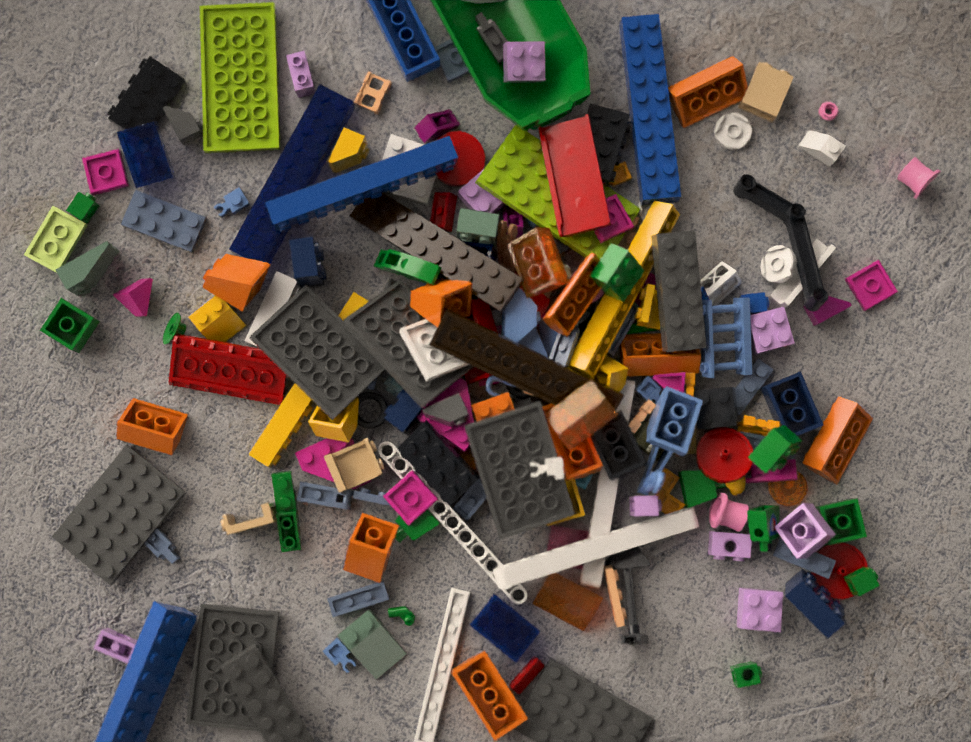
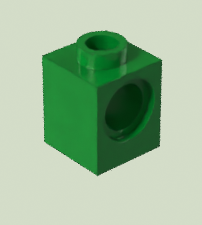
[66,192,100,224]
[844,566,880,596]
[730,661,762,688]

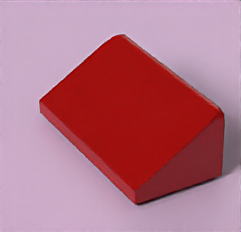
[430,192,457,232]
[509,656,545,694]

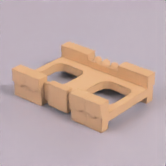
[354,71,392,115]
[629,399,656,434]

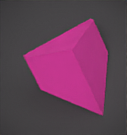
[112,278,153,317]
[651,372,686,393]

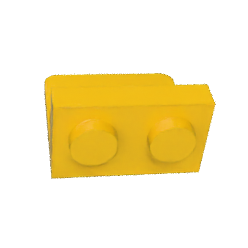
[635,284,660,330]

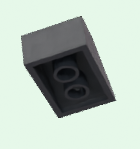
[585,410,648,481]

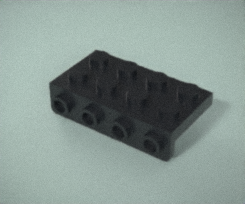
[107,56,186,143]
[587,103,632,187]
[397,420,480,506]

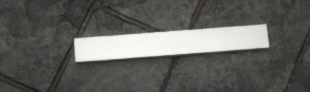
[414,587,470,742]

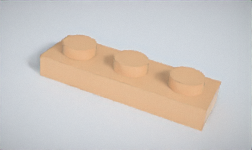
[603,565,627,627]

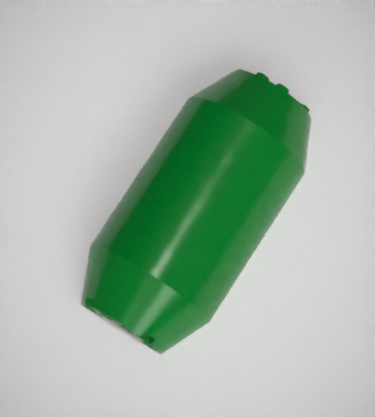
[430,0,591,132]

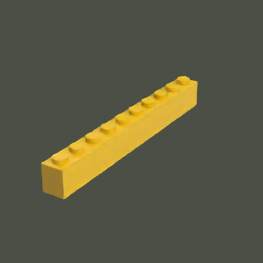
[569,201,680,379]
[248,292,369,467]

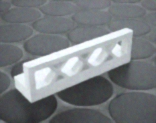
[769,239,836,308]
[700,261,742,306]

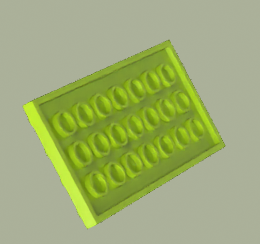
[199,2,280,153]
[475,125,640,260]

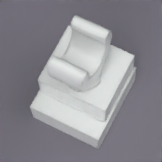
[530,457,564,479]

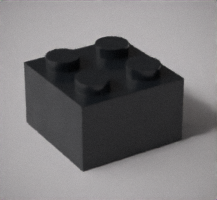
[694,386,739,430]

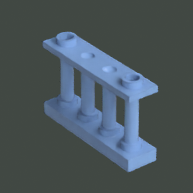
[700,298,752,378]

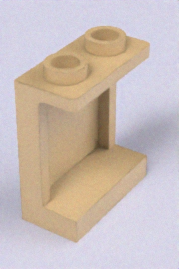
[738,62,794,122]
[324,438,385,493]
[221,503,277,535]

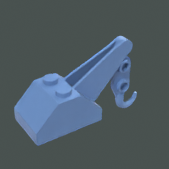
[485,288,548,397]
[637,386,703,496]

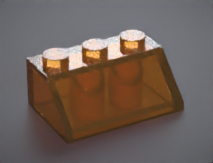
[507,227,569,298]
[544,379,618,450]
[532,572,603,631]

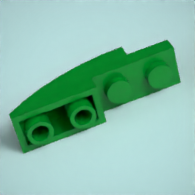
[373,249,441,285]
[271,471,301,552]

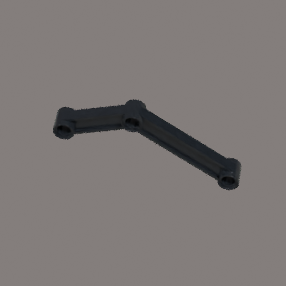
[733,174,829,312]

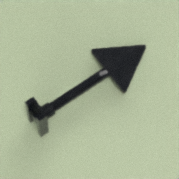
[605,546,651,645]

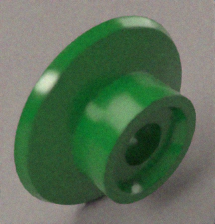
[163,312,186,344]

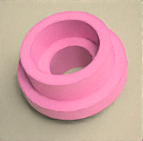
[819,102,838,121]

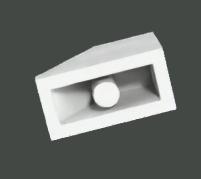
[798,131,845,167]

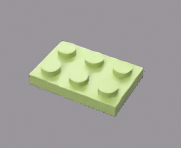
[24,206,88,273]

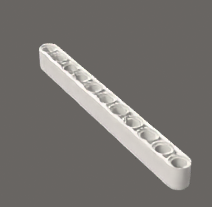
[580,379,635,589]
[378,441,528,604]
[493,507,699,589]

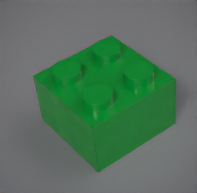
[589,244,645,302]
[40,298,100,353]
[748,425,802,474]
[815,498,867,545]

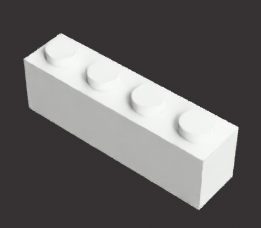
[245,271,301,348]

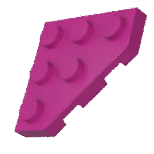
[417,378,474,452]
[295,437,372,490]

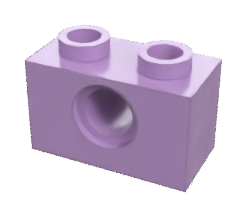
[286,51,316,98]
[629,496,662,516]
[708,531,751,561]
[93,628,137,663]

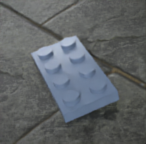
[121,190,207,253]

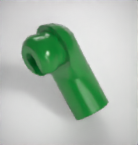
[388,606,415,626]

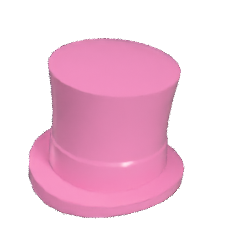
[897,157,941,199]
[709,493,749,532]

